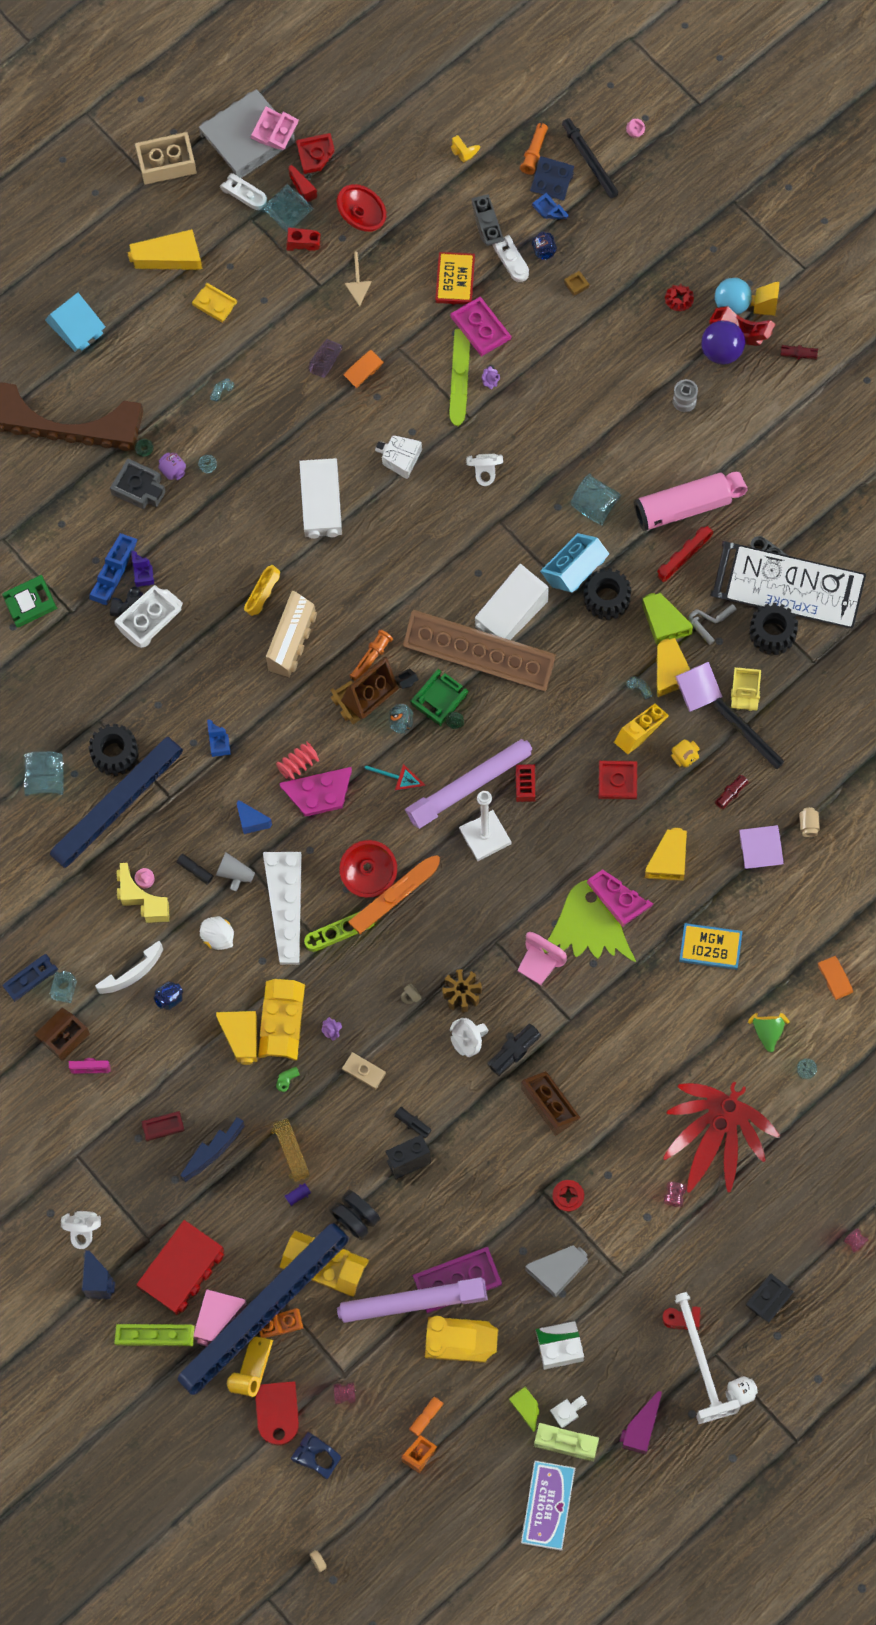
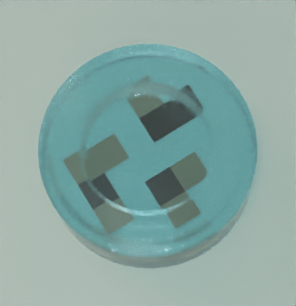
[797,1059,817,1079]

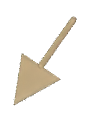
[345,252,372,306]

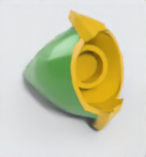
[748,1013,790,1052]

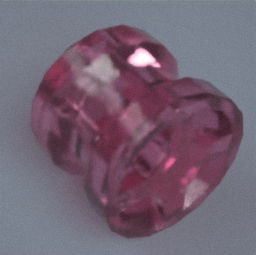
[843,1228,869,1253]

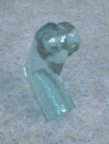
[210,378,234,401]

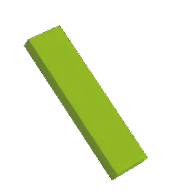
[114,1324,194,1346]

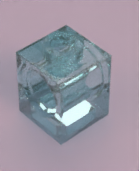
[50,971,77,1003]

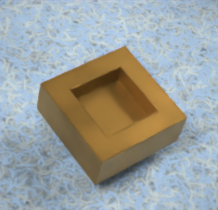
[564,271,589,296]

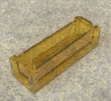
[271,1118,310,1182]

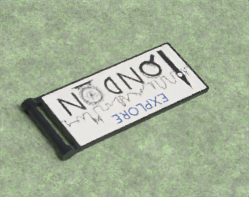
[710,541,866,628]

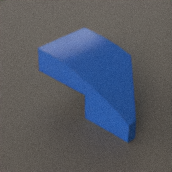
[532,192,569,219]
[207,720,231,757]

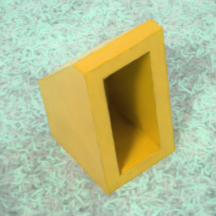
[751,282,780,316]

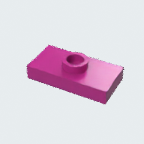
[69,1058,111,1074]

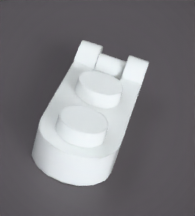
[220,173,267,210]
[493,235,529,282]

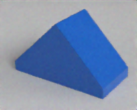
[237,800,272,834]

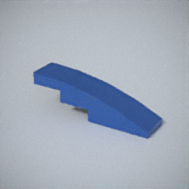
[89,533,137,605]

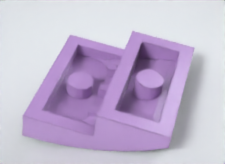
[675,662,722,711]
[739,825,784,869]

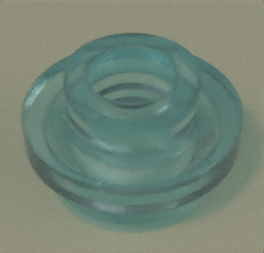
[198,455,217,473]

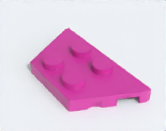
[280,767,352,817]

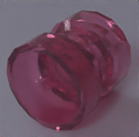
[663,1182,687,1207]
[334,1382,356,1405]

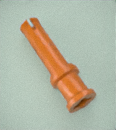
[520,123,548,175]
[349,630,393,681]

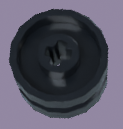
[329,1189,381,1240]

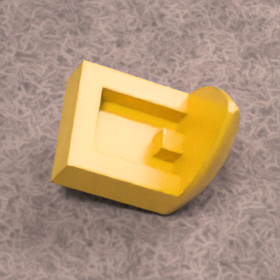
[451,135,480,162]

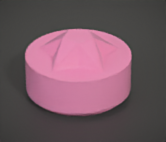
[626,119,645,138]
[135,868,155,889]

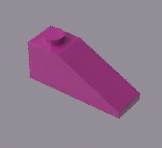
[620,1391,662,1455]

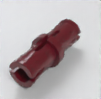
[780,345,818,360]
[715,775,749,810]

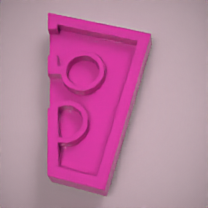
[587,869,653,927]

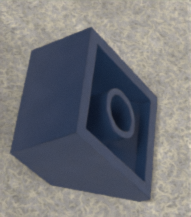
[82,1250,115,1299]

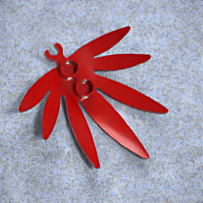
[663,1082,780,1193]

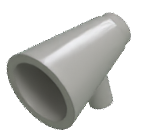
[216,852,255,892]

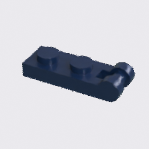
[2,954,58,1002]

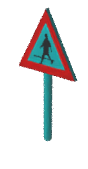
[364,764,426,791]

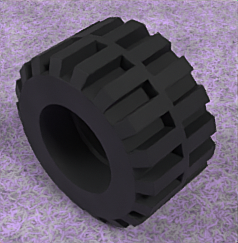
[584,568,631,620]
[749,603,798,655]
[89,724,139,776]

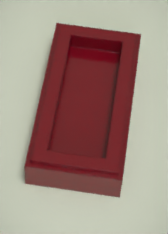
[141,1111,185,1141]

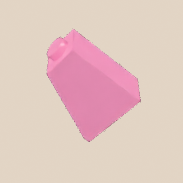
[194,1290,247,1346]

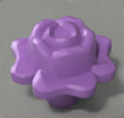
[481,366,500,389]
[322,1017,342,1041]

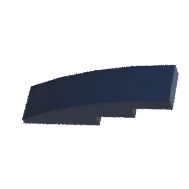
[180,1117,245,1182]

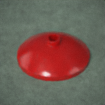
[337,184,386,232]
[339,840,397,898]

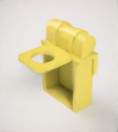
[731,667,761,711]

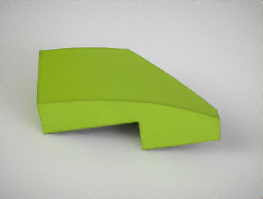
[509,1387,540,1432]

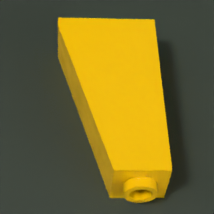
[128,229,202,270]

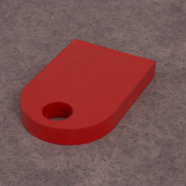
[255,1381,299,1446]

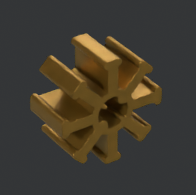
[442,969,482,1012]

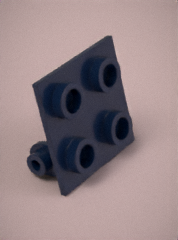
[530,156,574,201]

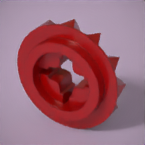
[665,284,694,311]
[552,1180,584,1212]

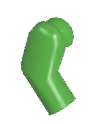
[276,1067,300,1092]

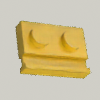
[192,283,237,323]

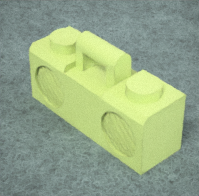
[534,1423,599,1462]

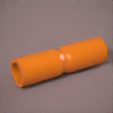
[409,1397,443,1437]

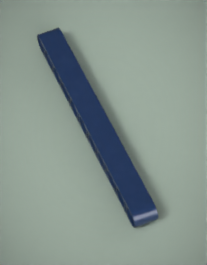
[178,1223,349,1395]

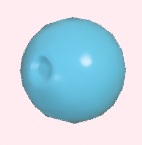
[715,278,752,315]

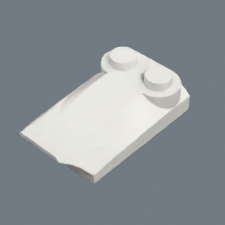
[115,585,183,648]

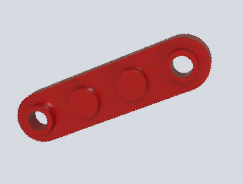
[657,526,714,582]

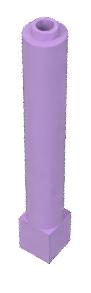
[405,739,532,829]
[337,1277,488,1323]

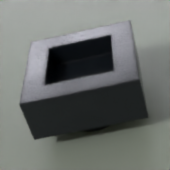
[394,668,418,689]

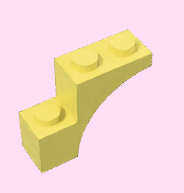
[117,863,170,923]

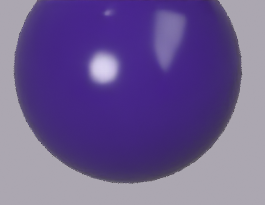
[701,320,745,365]

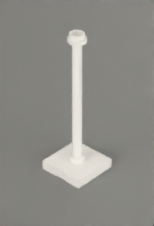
[459,791,511,862]
[675,1292,740,1424]

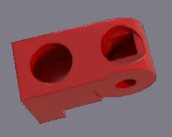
[286,227,321,251]
[663,1307,701,1331]

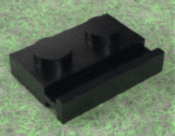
[745,1273,794,1324]

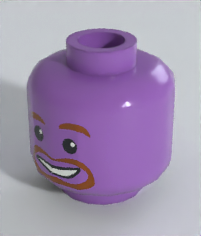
[159,452,186,480]

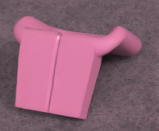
[517,932,567,985]

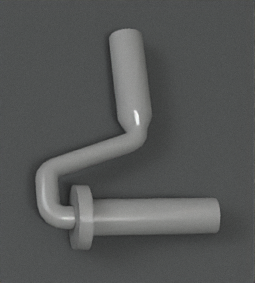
[689,604,737,645]

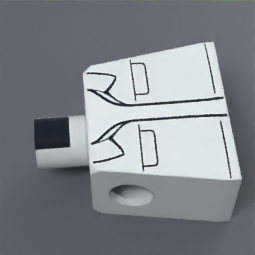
[375,436,422,479]

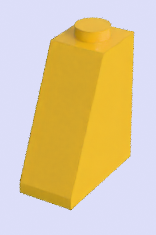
[657,638,690,697]
[645,828,687,881]
[216,1011,257,1065]

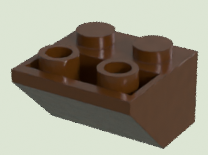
[34,1007,90,1061]

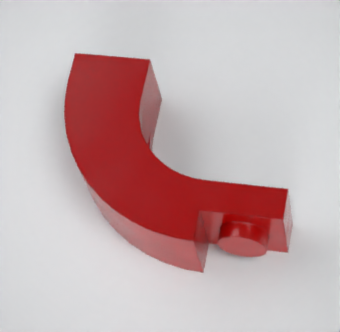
[709,306,775,346]

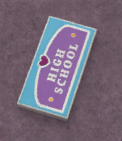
[521,1461,575,1551]

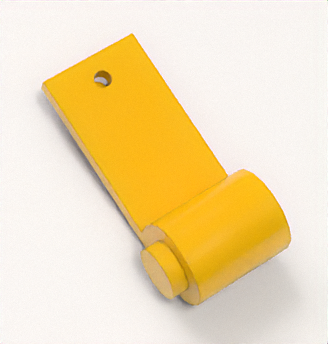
[227,1336,273,1397]

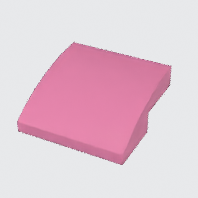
[250,107,299,150]

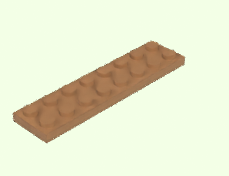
[403,610,556,691]

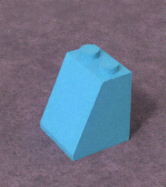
[45,293,105,351]

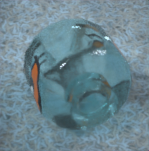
[388,704,413,734]

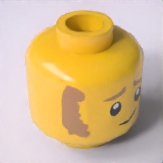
[671,739,700,768]

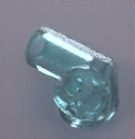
[626,676,653,699]

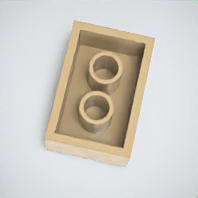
[135,132,197,185]

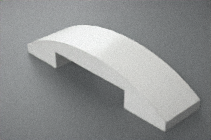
[95,941,163,994]

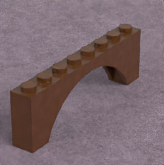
[0,382,143,451]

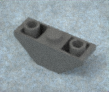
[471,194,504,246]

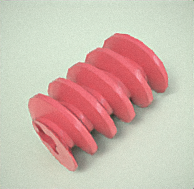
[276,741,319,780]

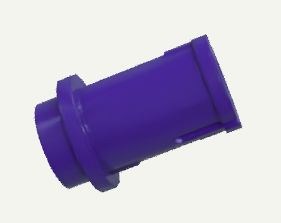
[285,1183,311,1206]

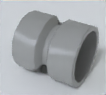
[673,379,698,412]

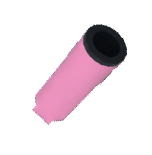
[634,472,748,531]

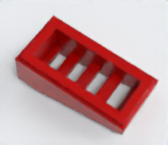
[289,165,317,203]
[516,764,536,802]

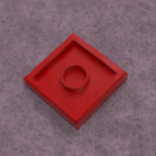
[598,761,637,799]

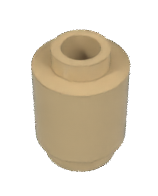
[799,808,820,837]

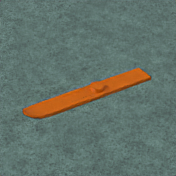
[348,855,440,934]

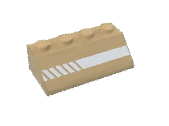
[266,590,317,678]

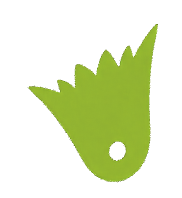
[542,880,636,962]

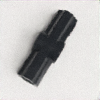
[487,1023,541,1076]

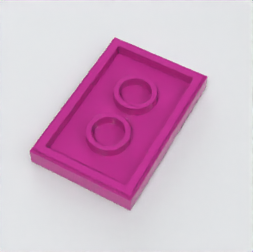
[450,297,511,357]

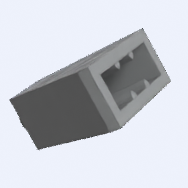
[525,1246,588,1298]

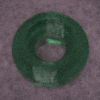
[135,439,154,457]
[445,712,465,729]

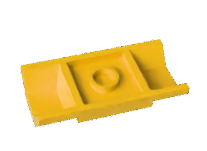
[258,979,305,1061]
[280,1231,369,1297]

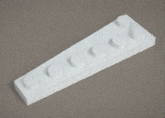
[263,852,302,965]

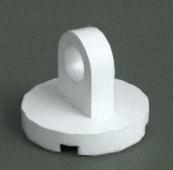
[466,454,503,486]
[450,1018,489,1057]
[61,1211,101,1249]

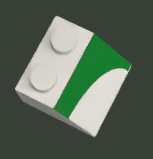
[535,1321,584,1369]

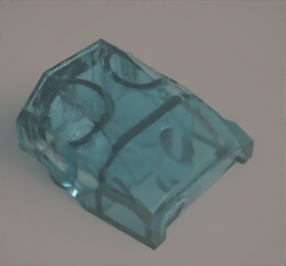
[261,184,313,233]
[570,473,621,525]
[24,751,64,796]

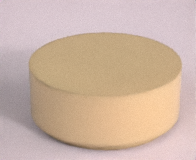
[309,1550,327,1572]

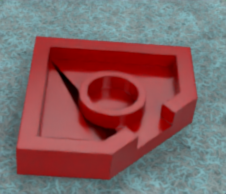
[296,133,335,174]

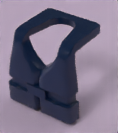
[291,1432,341,1479]

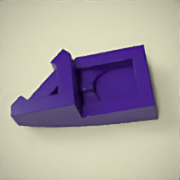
[131,551,154,587]

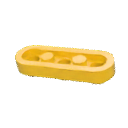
[244,565,280,616]

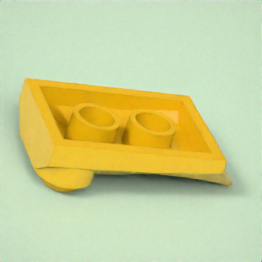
[425,1316,498,1363]

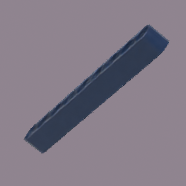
[50,737,183,868]

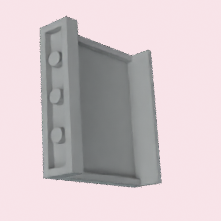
[199,89,295,178]

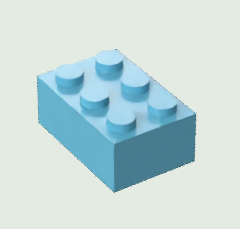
[540,533,609,593]

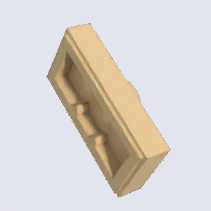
[342,1052,386,1090]

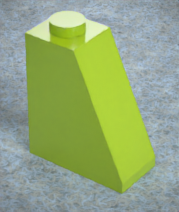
[642,593,693,645]

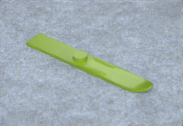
[450,329,470,426]

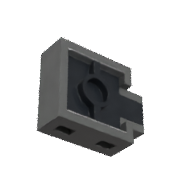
[110,458,166,509]

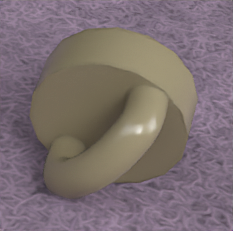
[401,984,422,1004]

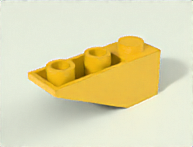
[614,704,669,754]

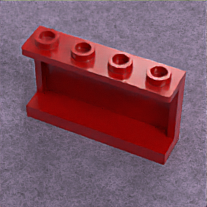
[136,1220,225,1316]

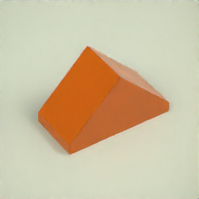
[402,1435,437,1474]

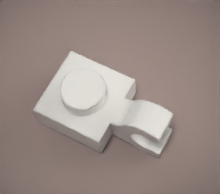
[550,1396,587,1428]

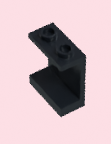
[385,1134,431,1180]

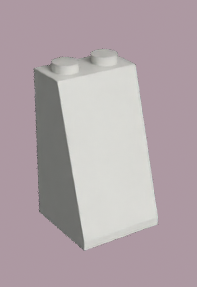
[300,458,342,539]
[475,564,548,640]

